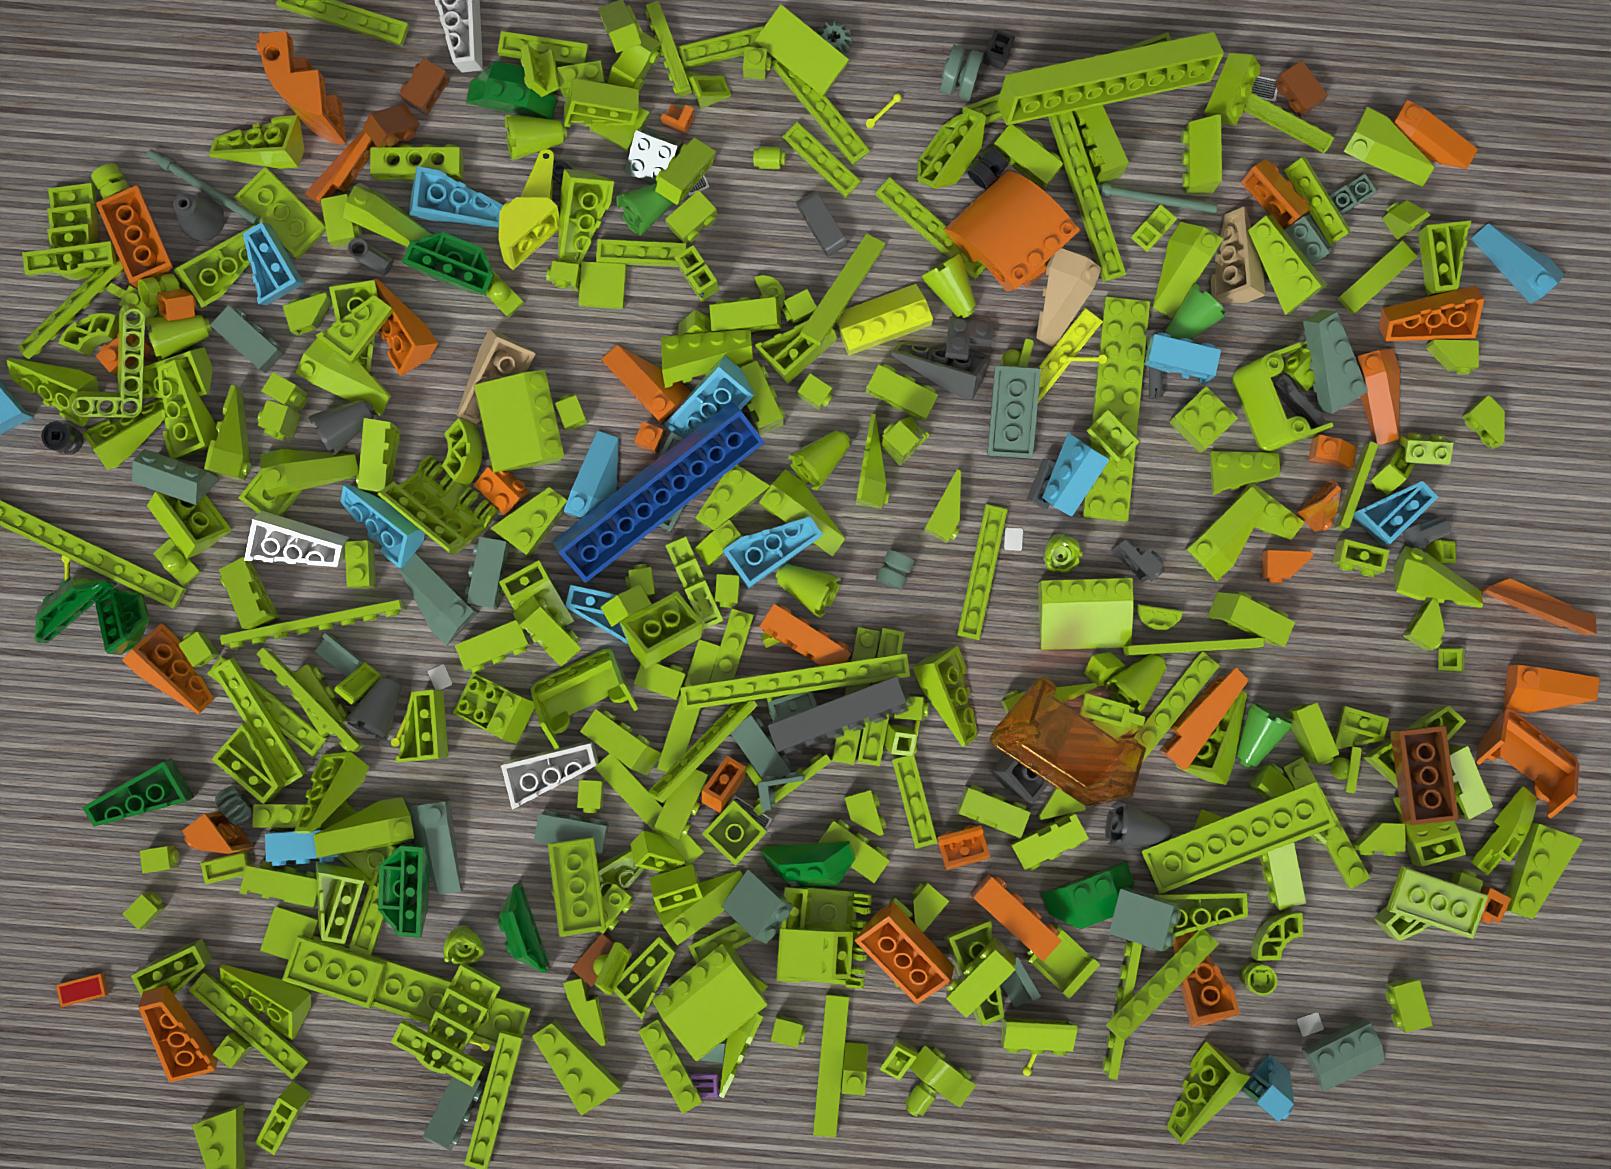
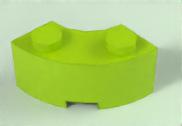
[607,32,661,91]
[58,313,119,356]
[442,418,482,485]
[1251,910,1303,961]
[909,1045,977,1107]

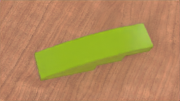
[1338,240,1418,315]
[665,535,723,629]

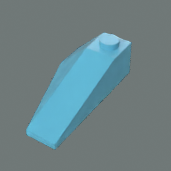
[408,166,503,228]
[1471,223,1565,304]
[664,355,754,438]
[564,430,619,519]
[340,483,425,569]
[722,517,823,589]

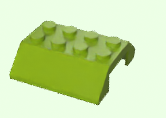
[378,455,500,555]
[776,887,872,989]

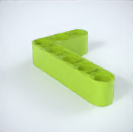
[69,304,145,418]

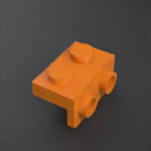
[474,465,530,516]
[938,825,990,870]

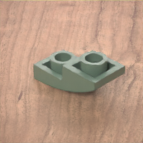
[1330,174,1377,215]

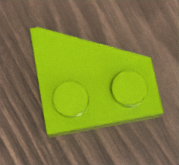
[1334,706,1389,749]

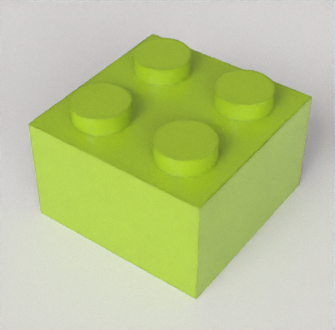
[1169,386,1238,453]
[702,799,768,866]

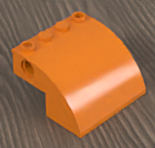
[256,31,347,145]
[943,171,1080,292]

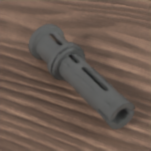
[1144,330,1165,399]

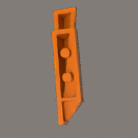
[305,129,377,205]
[1481,578,1597,636]
[1159,667,1248,770]

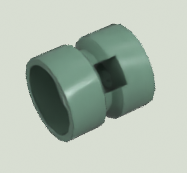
[876,550,915,590]

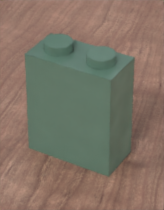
[721,869,794,944]
[1109,887,1181,951]

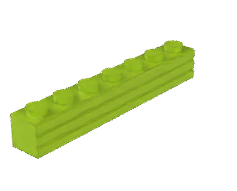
[645,0,692,98]
[1243,93,1335,153]

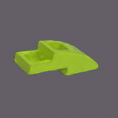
[1471,787,1537,875]

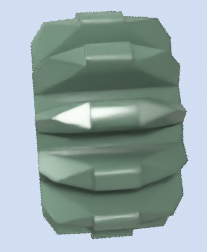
[818,20,853,54]
[215,785,253,825]

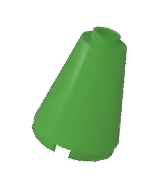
[616,183,674,235]
[1165,284,1227,340]
[1236,702,1293,768]

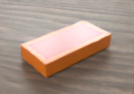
[56,972,109,1007]

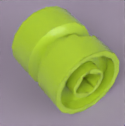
[91,163,131,199]
[138,273,180,308]
[1240,961,1278,996]

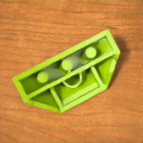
[917,108,986,189]

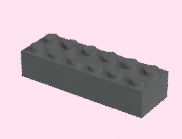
[768,676,913,756]

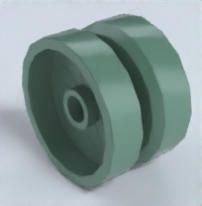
[940,44,984,101]

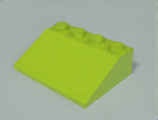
[474,370,564,473]
[1038,578,1133,650]
[652,944,768,1062]

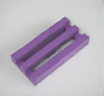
[672,1072,719,1098]

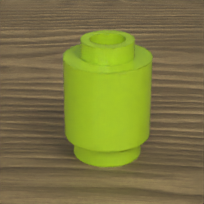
[753,146,786,169]
[904,1081,937,1117]

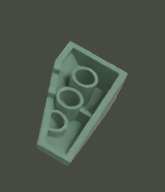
[398,553,479,646]

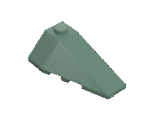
[407,800,462,895]

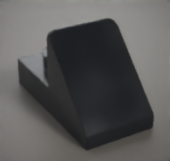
[983,30,1015,70]

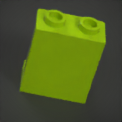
[1026,924,1100,999]

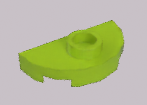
[754,275,785,312]
[1137,604,1183,630]

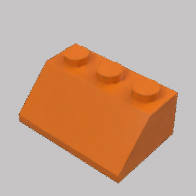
[1241,159,1311,230]
[182,811,254,854]

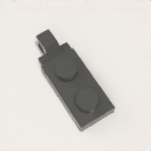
[1273,374,1326,430]

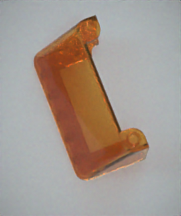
[990,678,1146,806]

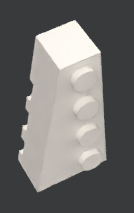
[434,0,483,72]
[244,511,349,567]
[501,740,599,810]

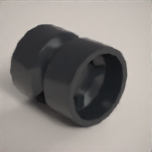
[966,146,1008,190]
[41,421,83,455]

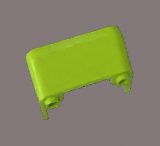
[1232,342,1334,452]
[530,649,638,750]

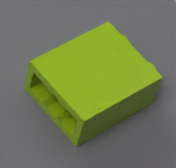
[1284,702,1339,765]

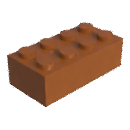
[1390,726,1459,825]

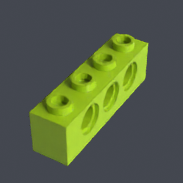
[370,144,464,180]

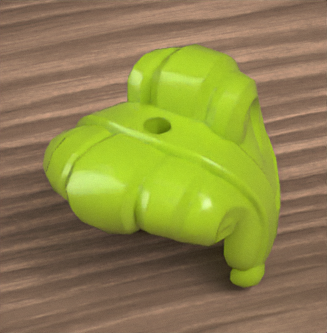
[1043,534,1083,573]
[444,925,485,964]

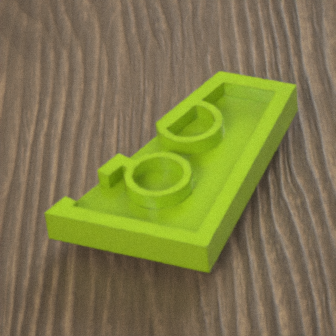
[316,295,394,364]
[1209,451,1281,495]
[1232,483,1305,541]

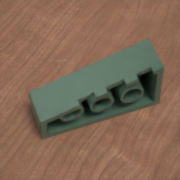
[1303,310,1368,414]

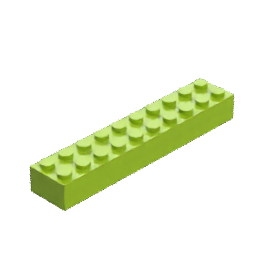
[997,32,1224,125]

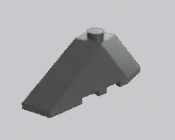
[891,342,990,399]
[991,706,1073,804]

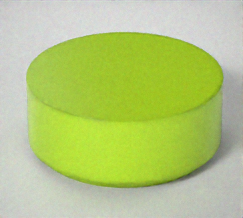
[746,763,762,786]

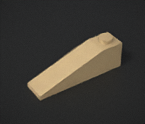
[1210,207,1266,303]
[1036,248,1102,348]
[456,329,536,424]

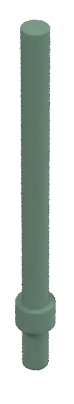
[147,149,260,225]
[1096,183,1218,214]

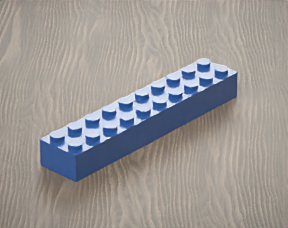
[553,401,765,583]

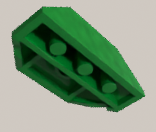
[466,61,557,120]
[402,232,494,296]
[34,578,116,644]
[95,589,150,655]
[762,841,856,887]
[378,845,430,938]
[1041,861,1135,929]
[498,881,551,973]

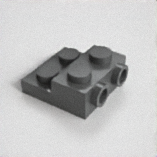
[1111,539,1165,582]

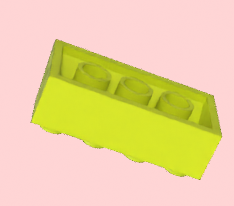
[836,284,933,356]

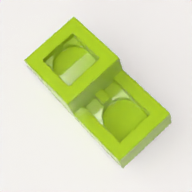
[1131,204,1177,252]

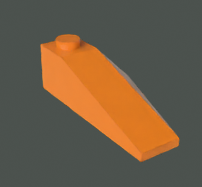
[1355,349,1400,446]
[1172,931,1240,1028]

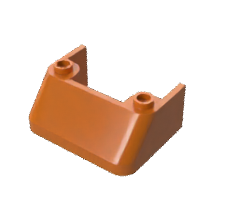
[1475,708,1580,819]

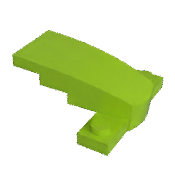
[22,183,117,280]
[390,963,503,1087]

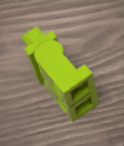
[674,245,720,302]

